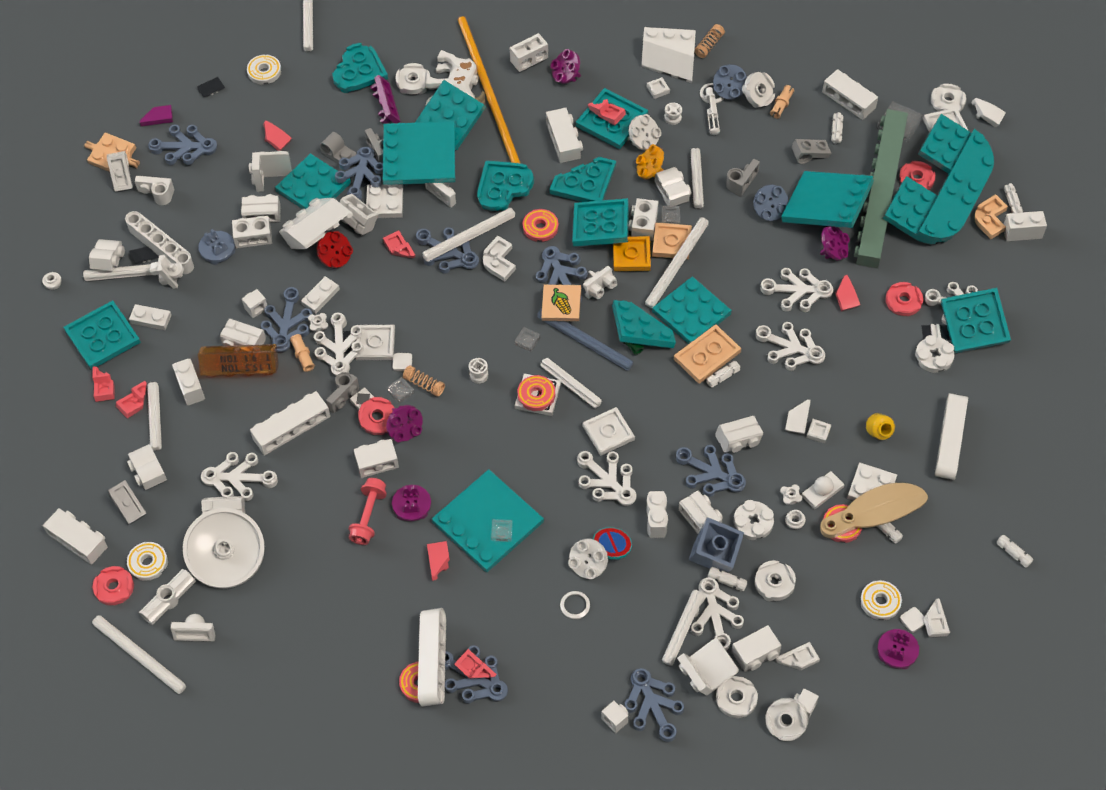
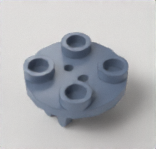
[713,64,747,100]
[753,184,788,221]
[198,229,235,265]

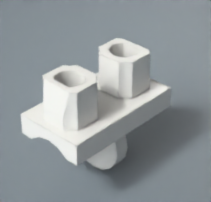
[150,255,184,289]
[583,266,617,299]

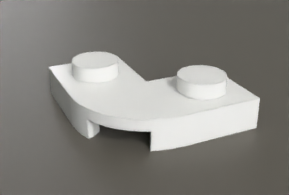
[483,236,516,282]

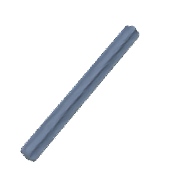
[537,308,633,370]

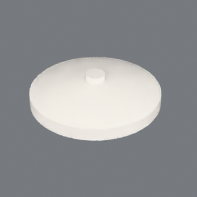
[183,508,265,589]

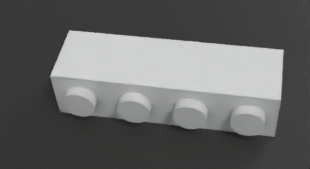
[250,391,330,456]

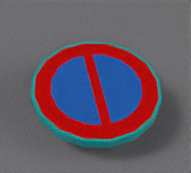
[593,527,632,559]

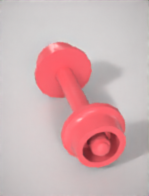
[348,478,387,545]

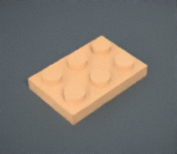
[674,324,742,384]

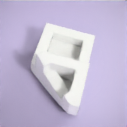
[972,98,1006,128]
[785,400,811,434]

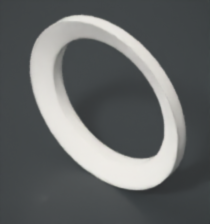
[700,83,724,104]
[560,591,590,619]

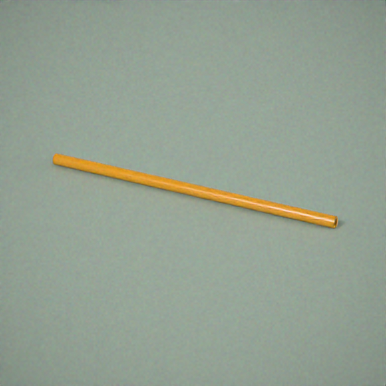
[458,16,520,163]

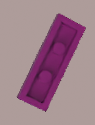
[371,75,401,124]

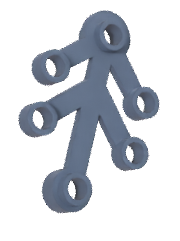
[148,125,217,165]
[335,147,383,200]
[416,228,479,274]
[536,246,588,303]
[261,287,312,352]
[676,445,746,497]
[445,646,508,703]
[624,668,684,742]

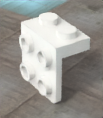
[249,151,292,192]
[677,639,739,696]

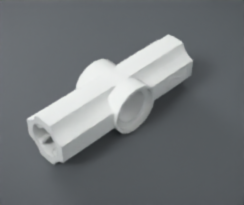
[139,569,196,625]

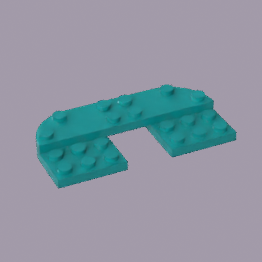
[882,114,994,244]

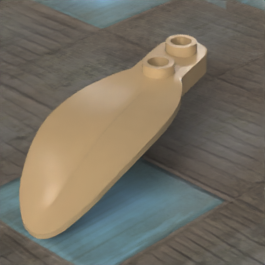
[820,483,928,538]

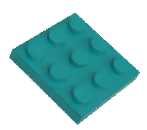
[415,80,486,150]
[576,88,648,149]
[275,153,351,209]
[572,198,629,247]
[652,276,732,344]
[941,288,1011,354]
[63,300,141,370]

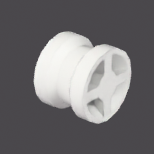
[664,103,682,125]

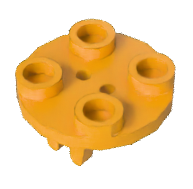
[636,144,664,180]

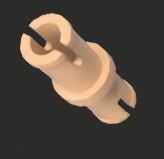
[770,85,794,119]
[290,334,315,372]

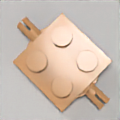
[85,133,140,172]

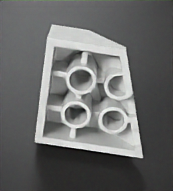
[642,27,696,83]
[279,198,353,249]

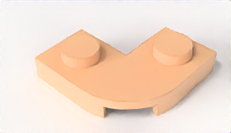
[974,194,1008,239]

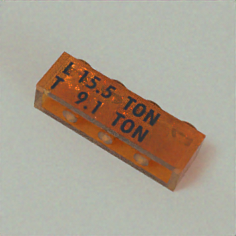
[198,344,279,377]

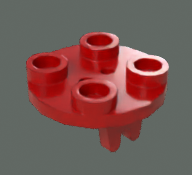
[317,231,353,268]

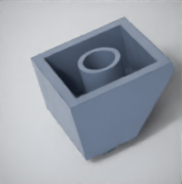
[689,517,744,573]

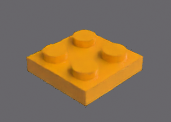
[613,236,651,271]

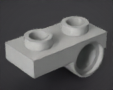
[792,139,831,164]
[326,372,359,413]

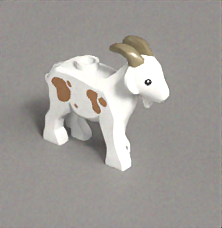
[425,50,485,105]

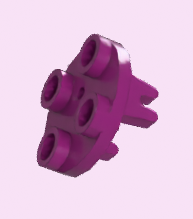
[550,49,581,84]
[820,226,850,260]
[386,405,423,442]
[392,485,431,521]
[877,629,919,669]

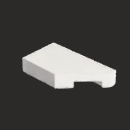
[923,599,950,637]
[776,642,820,670]

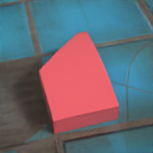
[588,99,626,125]
[263,121,292,151]
[383,230,415,258]
[835,275,860,311]
[92,366,115,402]
[116,381,147,419]
[427,541,450,581]
[454,649,497,679]

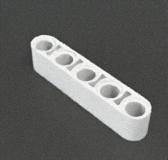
[125,211,194,274]
[935,393,968,480]
[418,608,446,707]

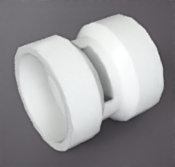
[469,358,488,384]

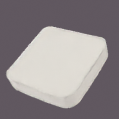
[393,353,412,371]
[900,607,925,633]

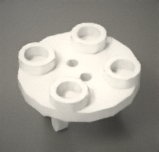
[628,114,661,150]
[568,538,608,579]

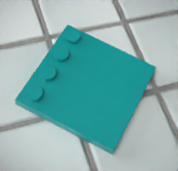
[383,121,455,185]
[781,171,874,228]
[432,469,544,573]

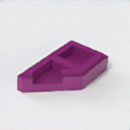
[140,105,173,126]

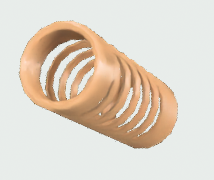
[695,24,725,58]
[403,365,445,397]

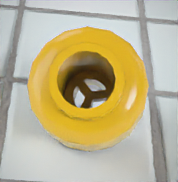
[866,413,895,440]

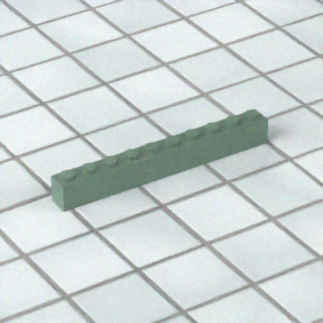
[854,109,908,269]

